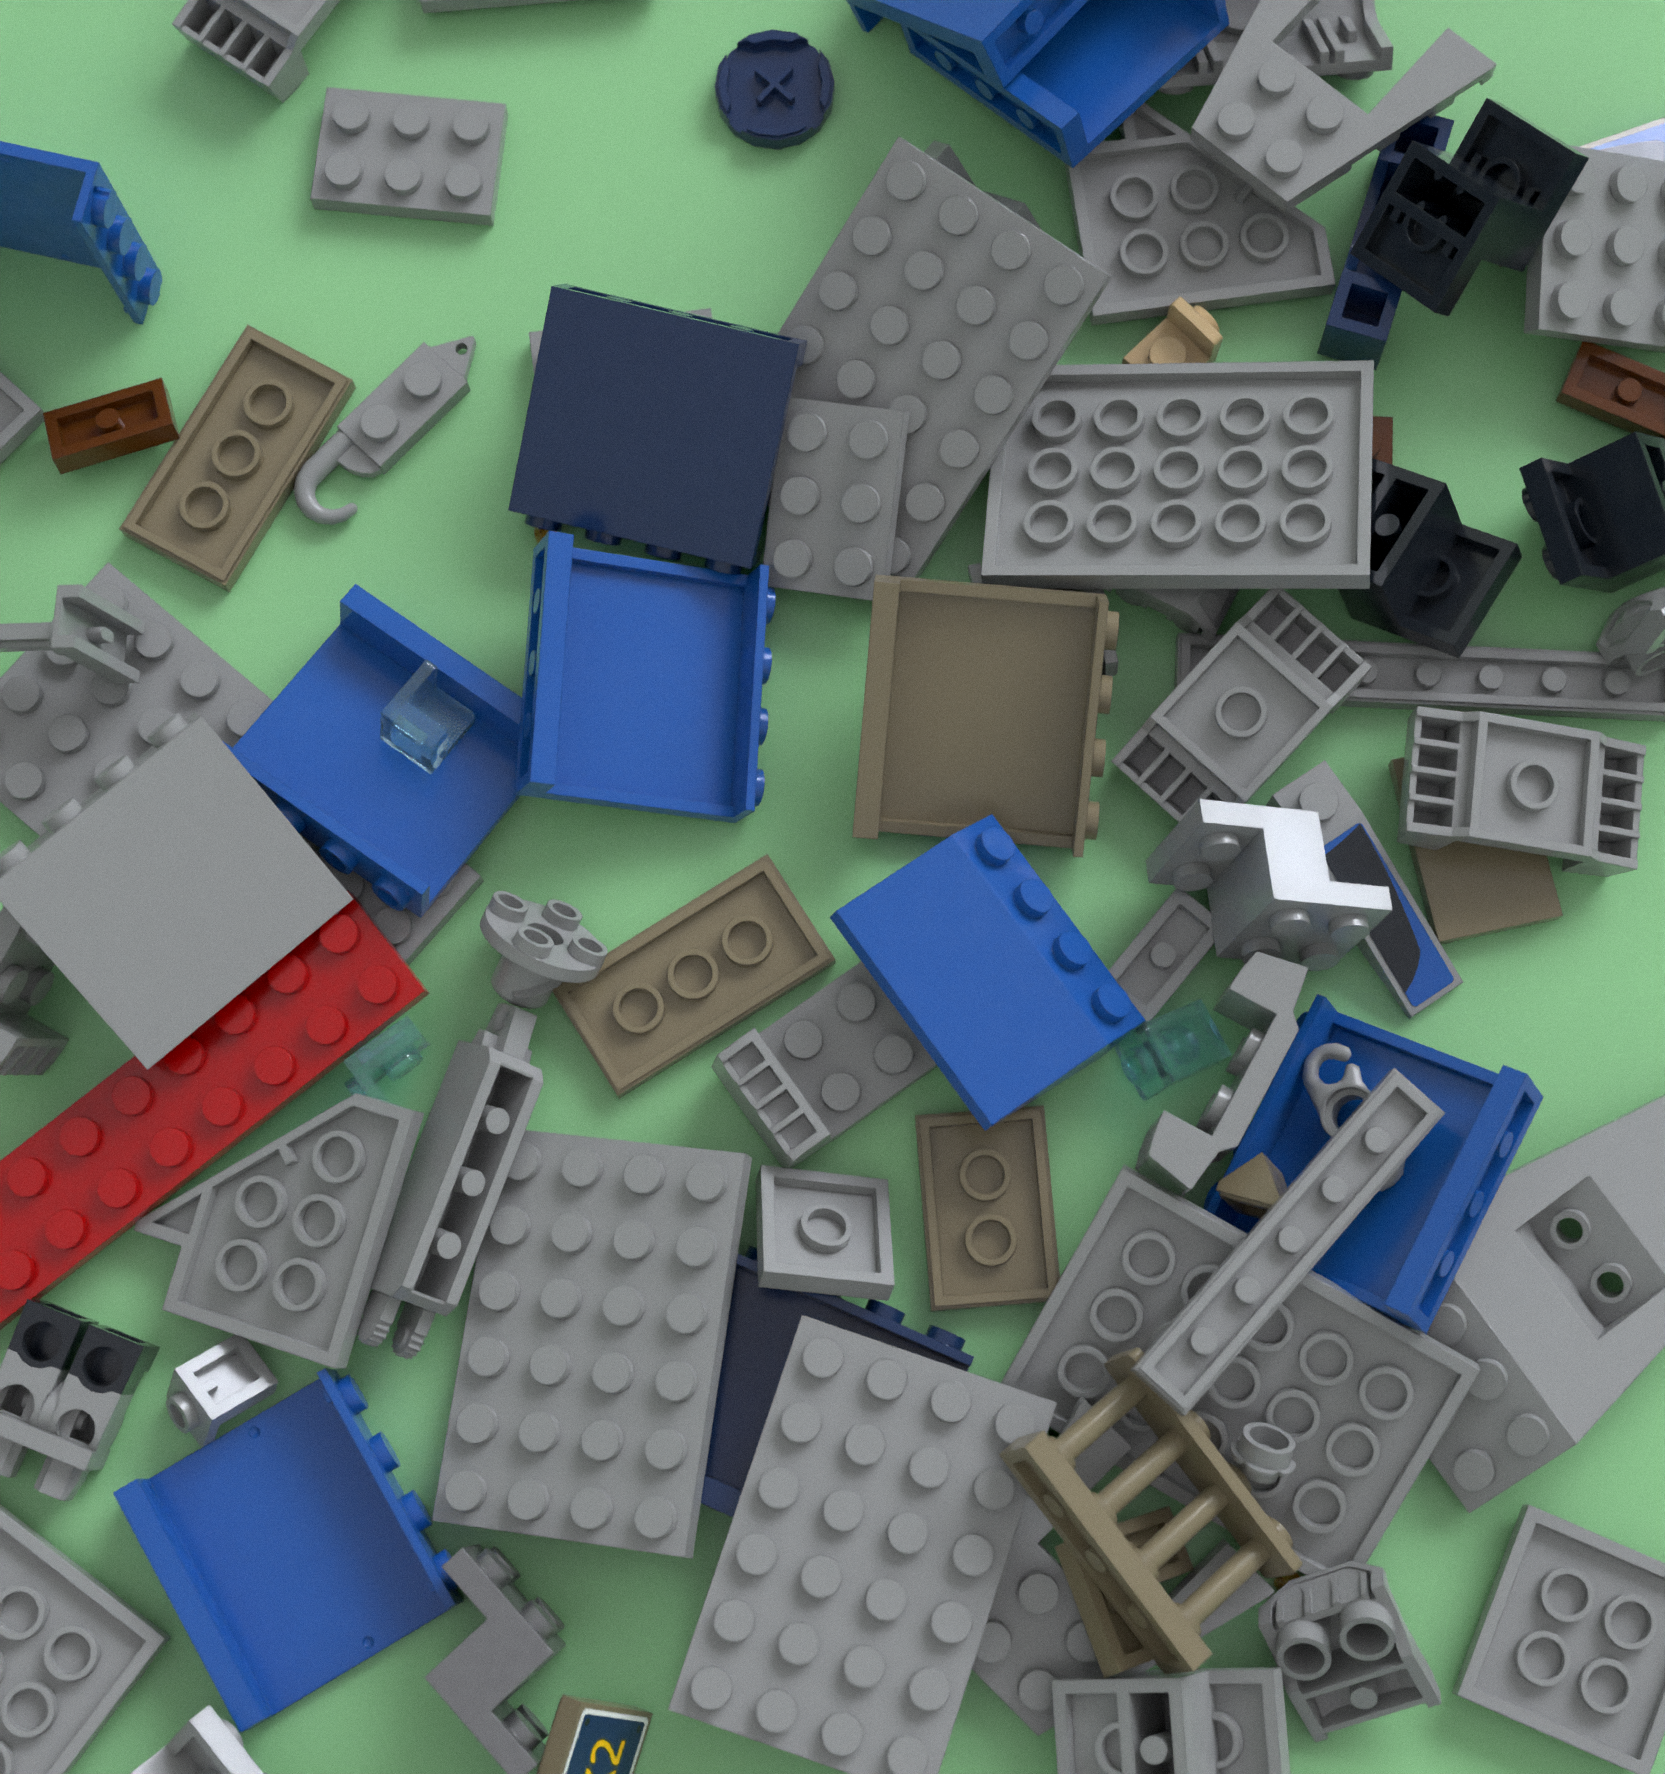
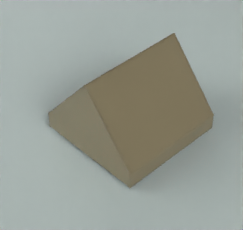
[1216,1152,1288,1219]

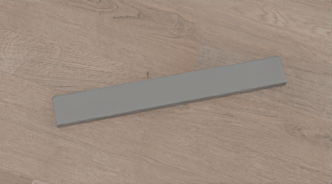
[1174,633,1665,721]

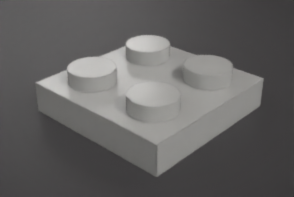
[755,1165,895,1301]

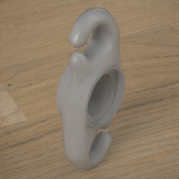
[1302,1043,1405,1191]

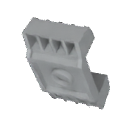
[172,0,340,102]
[1111,589,1372,822]
[1397,706,1646,877]
[0,906,69,1075]
[1135,952,1309,1197]
[711,961,938,1168]

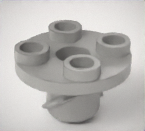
[480,891,608,1009]

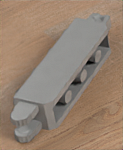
[357,1003,543,1359]

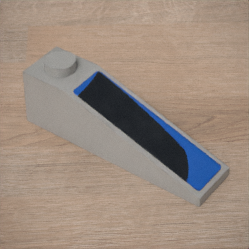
[1266,760,1463,1019]

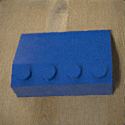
[830,814,1146,1131]

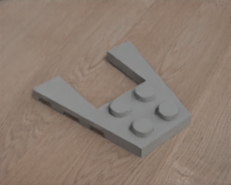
[1190,0,1496,212]
[972,1397,1275,1736]

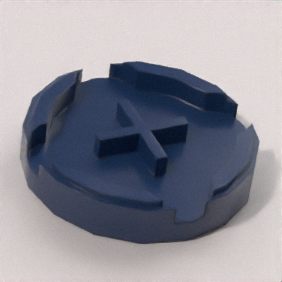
[715,29,835,150]

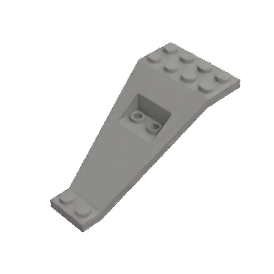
[1426,1094,1665,1513]

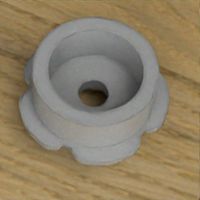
[1230,1422,1296,1484]

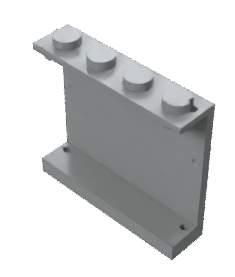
[0,713,353,1070]

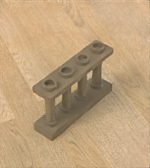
[999,1347,1303,1674]

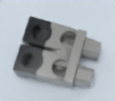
[0,1299,160,1501]

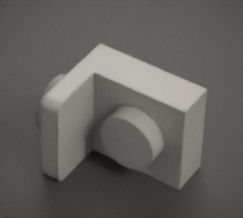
[166,1335,278,1447]

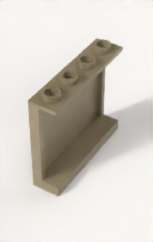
[852,574,1119,857]

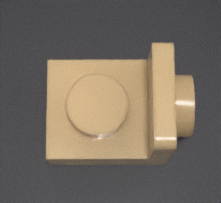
[1122,297,1223,364]

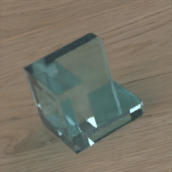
[380,660,475,774]

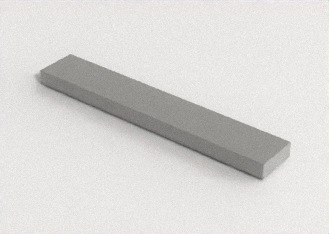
[1130,1068,1445,1416]

